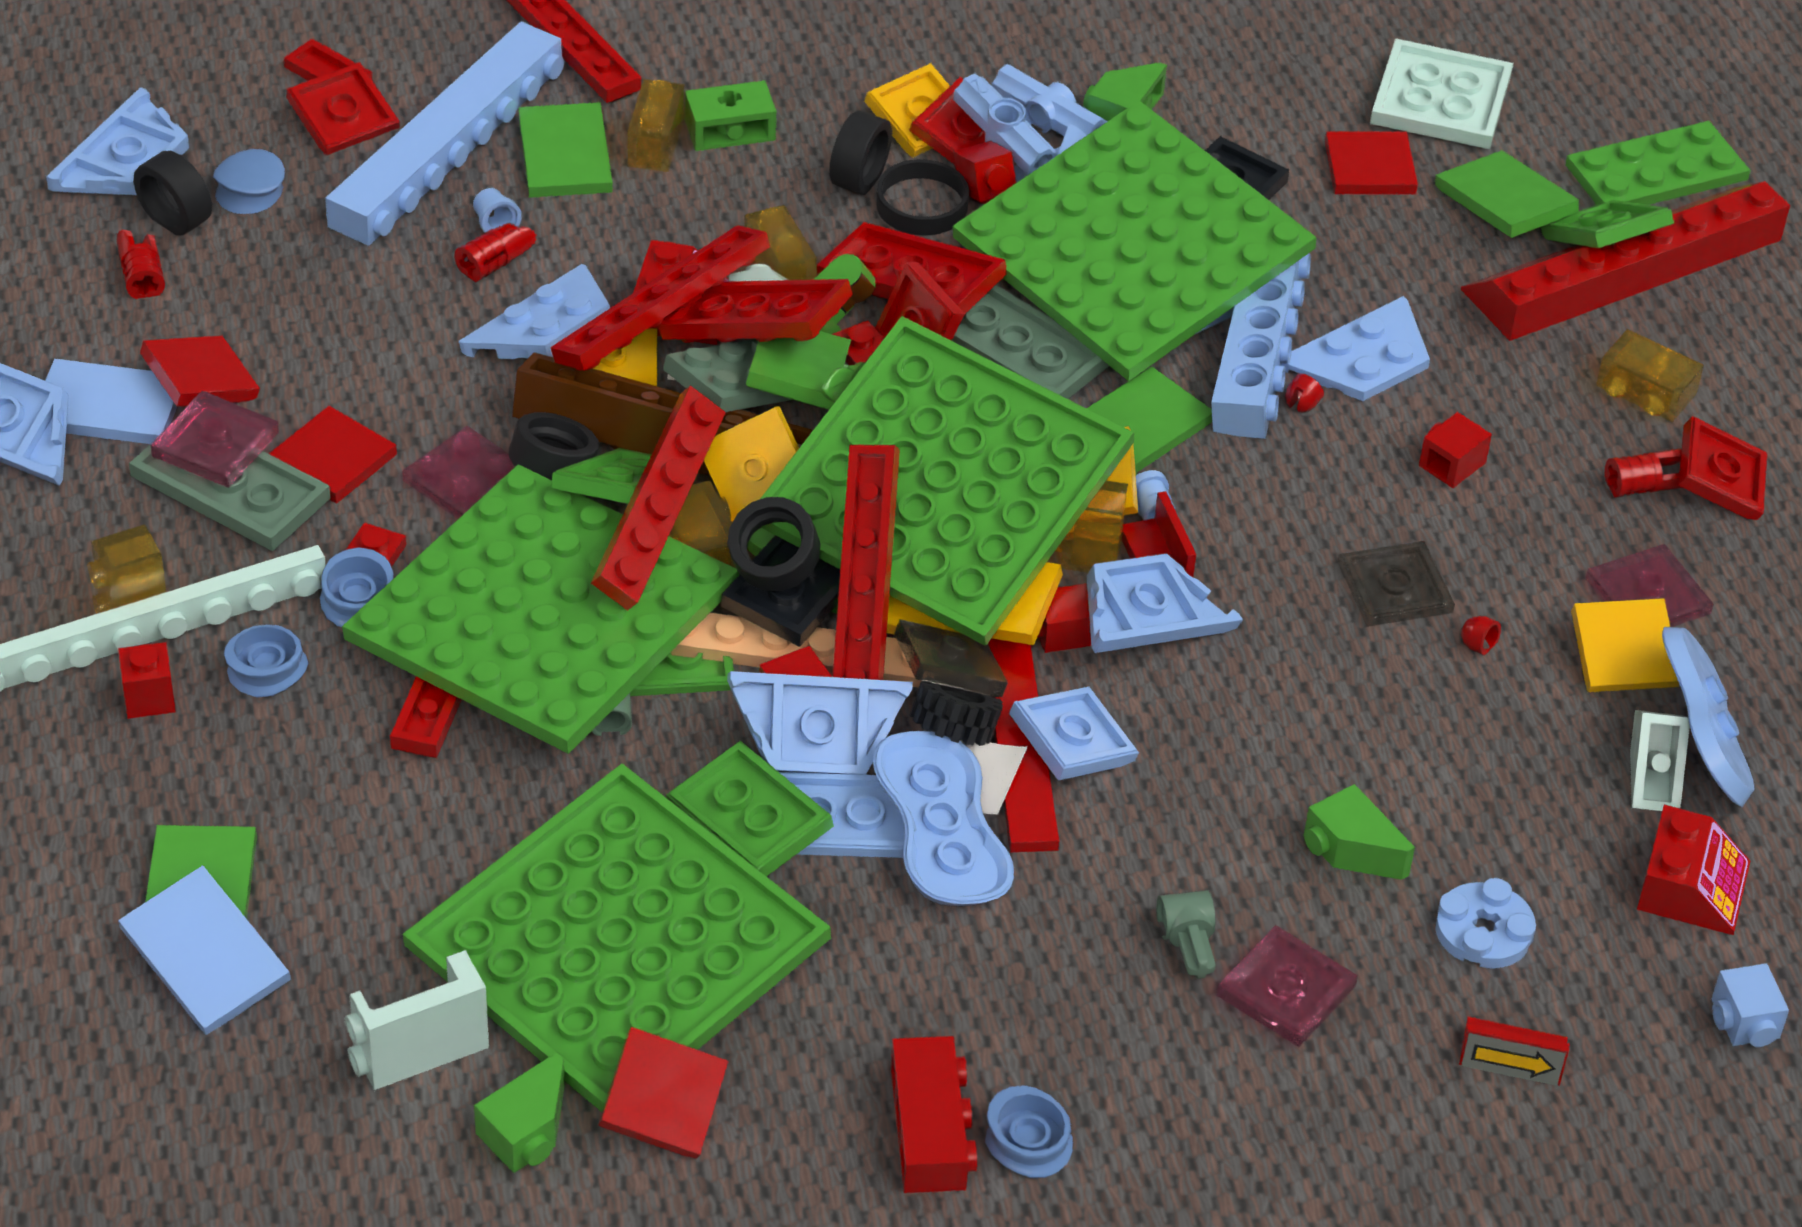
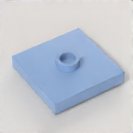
[1009,687,1139,781]

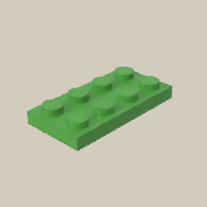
[1565,121,1750,205]

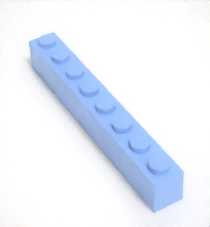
[325,21,564,246]

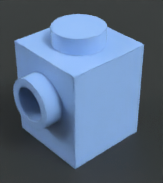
[1711,963,1789,1047]

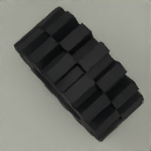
[910,674,1003,746]

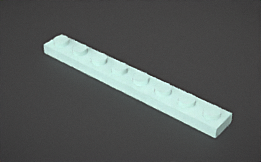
[0,545,326,692]

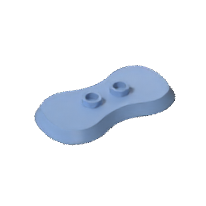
[1662,626,1754,807]
[873,731,1014,906]

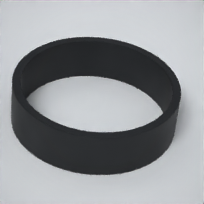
[876,159,969,236]

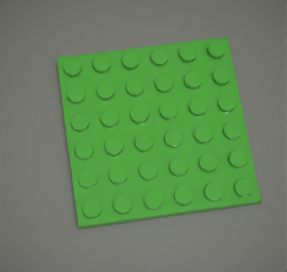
[953,100,1317,381]
[760,316,1134,646]
[342,464,739,754]
[403,764,831,1112]

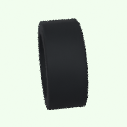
[829,110,892,195]
[133,151,212,236]
[509,412,599,480]
[727,497,821,591]

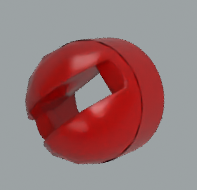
[1285,374,1324,413]
[1461,615,1501,656]

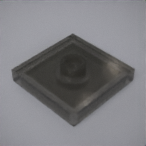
[894,619,1008,698]

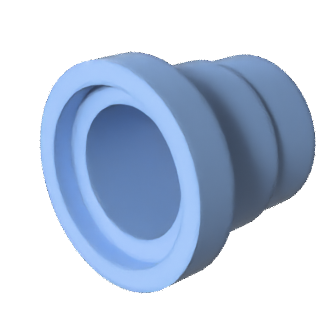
[473,188,522,232]
[1136,470,1176,520]

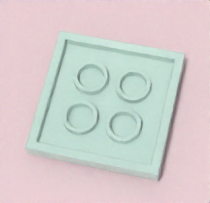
[1370,38,1513,149]

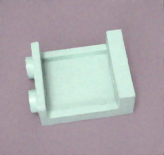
[345,950,489,1090]

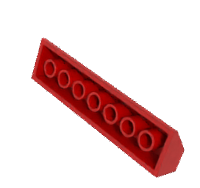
[1461,181,1790,341]

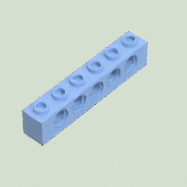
[1211,253,1311,439]

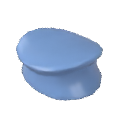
[213,149,285,214]
[320,547,394,627]
[224,625,309,697]
[985,1085,1073,1178]

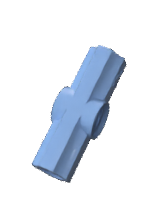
[991,64,1108,136]
[953,73,1058,175]

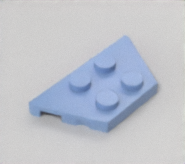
[46,87,189,195]
[458,264,610,359]
[1281,296,1430,401]
[0,363,69,486]
[1086,554,1243,653]
[727,671,913,775]

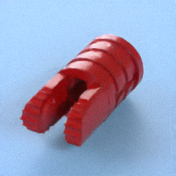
[455,223,537,282]
[116,229,165,299]
[1604,448,1682,498]

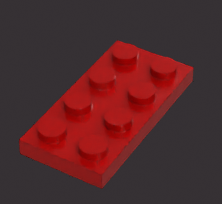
[816,222,1007,314]
[658,279,853,343]

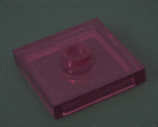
[151,391,279,488]
[1585,544,1714,627]
[1217,925,1358,1047]

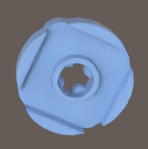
[1435,878,1536,968]

